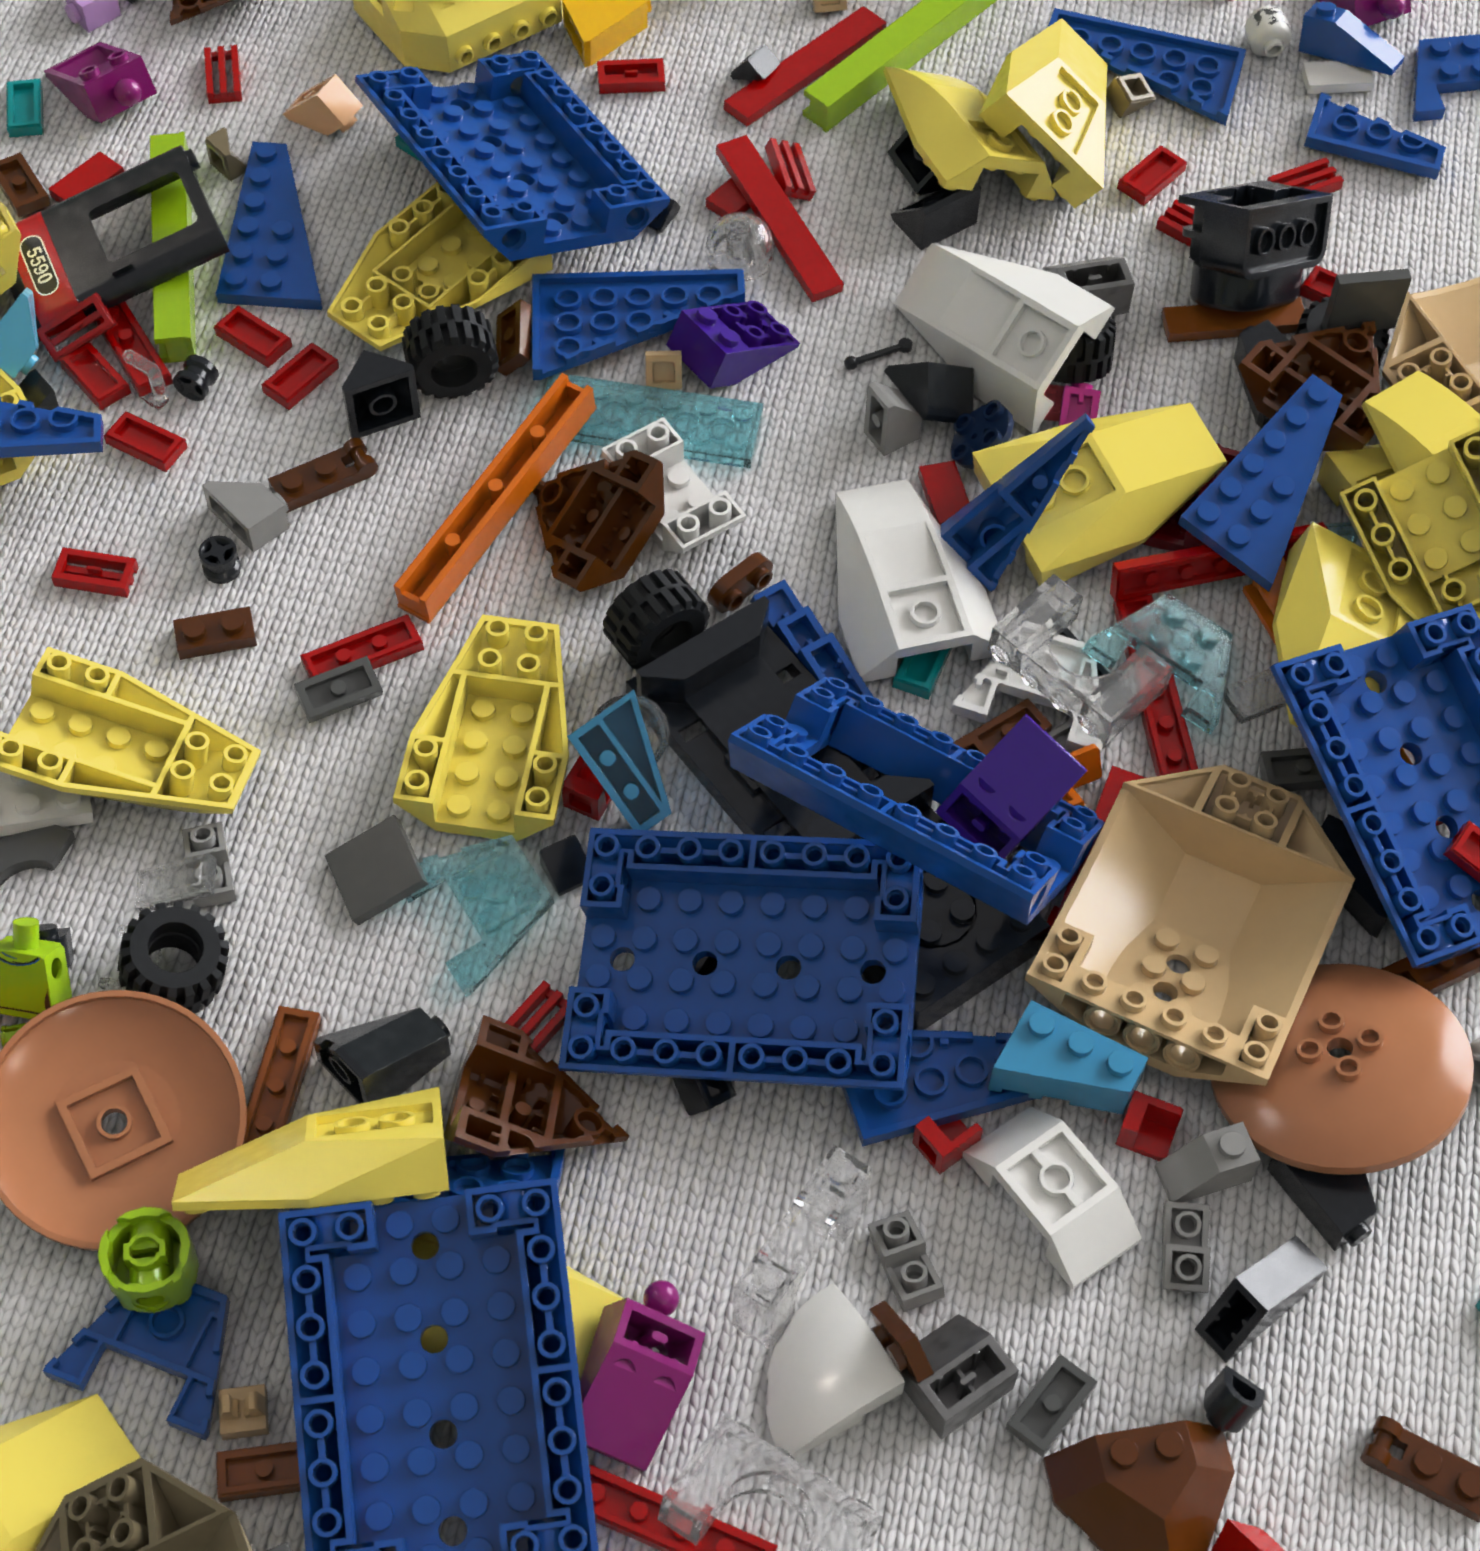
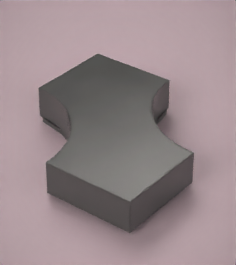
[0,825,76,886]

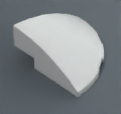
[766,1283,905,1465]

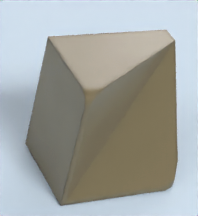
[1106,72,1156,118]
[205,127,247,181]

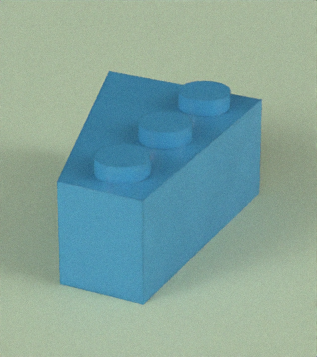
[567,689,672,830]
[988,1000,1149,1114]

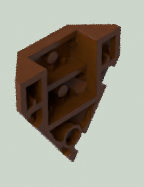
[1238,320,1381,451]
[532,450,665,592]
[444,1015,629,1158]
[1043,1420,1235,1551]

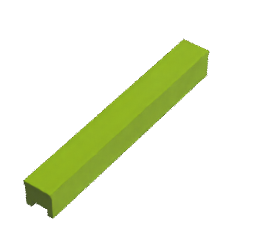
[803,0,997,132]
[150,131,196,363]

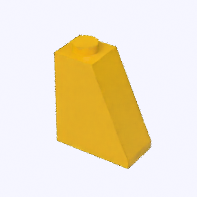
[562,0,651,67]

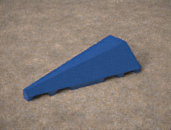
[941,413,1095,592]

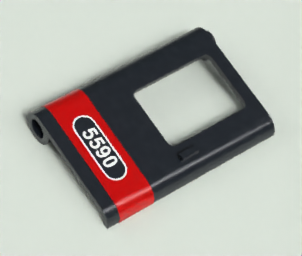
[10,145,230,342]

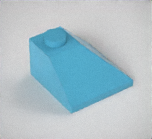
[0,287,39,378]

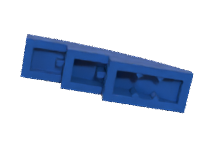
[750,579,873,696]

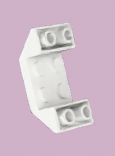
[601,417,746,553]
[962,1106,1142,1290]

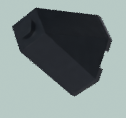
[313,1007,451,1104]

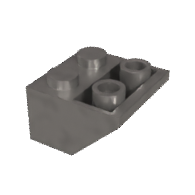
[1042,257,1135,316]
[898,1314,1019,1439]

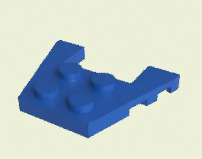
[1412,34,1480,122]
[43,1283,230,1441]

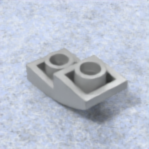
[182,822,237,908]
[1162,1201,1211,1293]
[868,1210,945,1312]

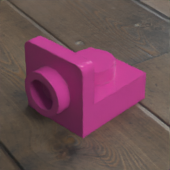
[1058,383,1101,426]

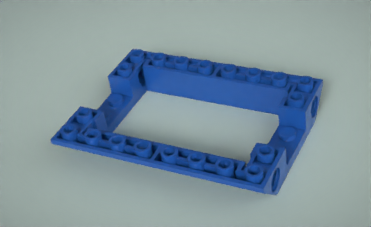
[728,677,1105,925]

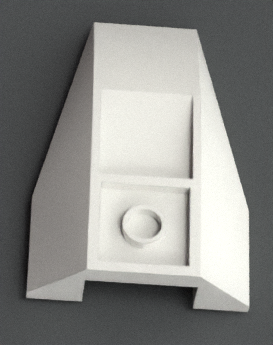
[894,243,1115,433]
[835,479,1005,682]

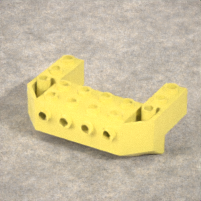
[353,0,563,73]

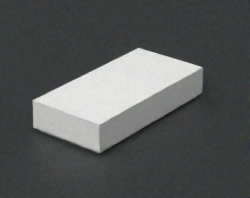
[1301,61,1375,94]

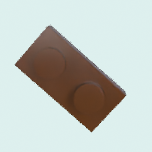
[0,152,51,218]
[496,299,532,377]
[173,606,257,660]
[869,1300,934,1383]

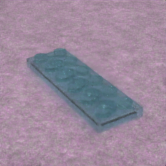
[544,373,764,469]

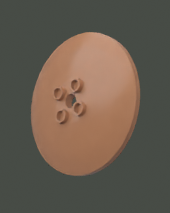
[1210,964,1474,1175]
[0,990,247,1251]

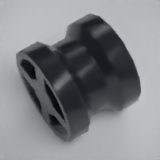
[173,355,219,401]
[198,535,241,584]

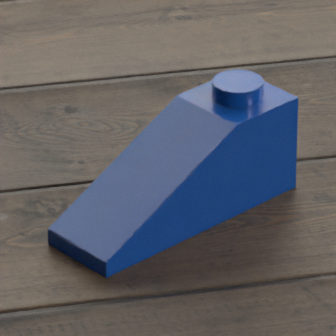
[1298,1,1404,76]

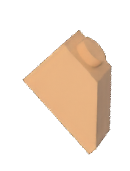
[283,74,363,136]

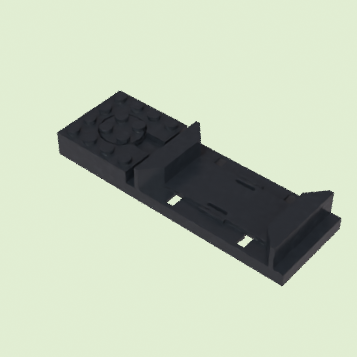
[626,595,1050,1030]

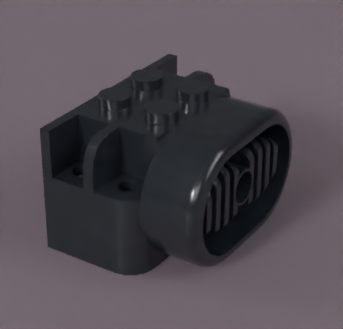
[1178,180,1333,312]

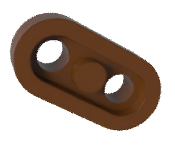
[707,552,773,613]

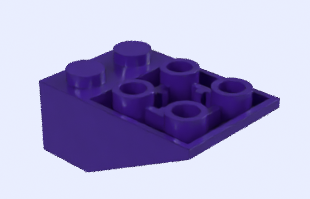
[666,301,800,389]
[935,714,1088,859]

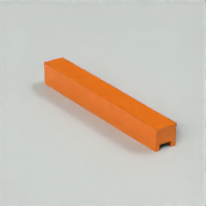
[394,373,597,624]

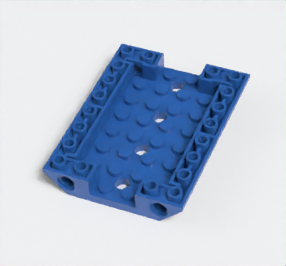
[355,50,670,261]
[1270,603,1480,968]
[558,828,923,1091]
[278,1177,599,1551]

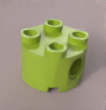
[98,1207,199,1313]

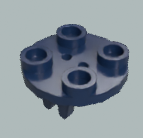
[951,400,1014,469]

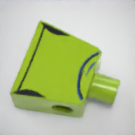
[0,917,72,1019]

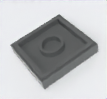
[1322,269,1412,330]
[325,815,429,925]

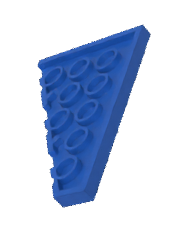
[532,269,745,380]

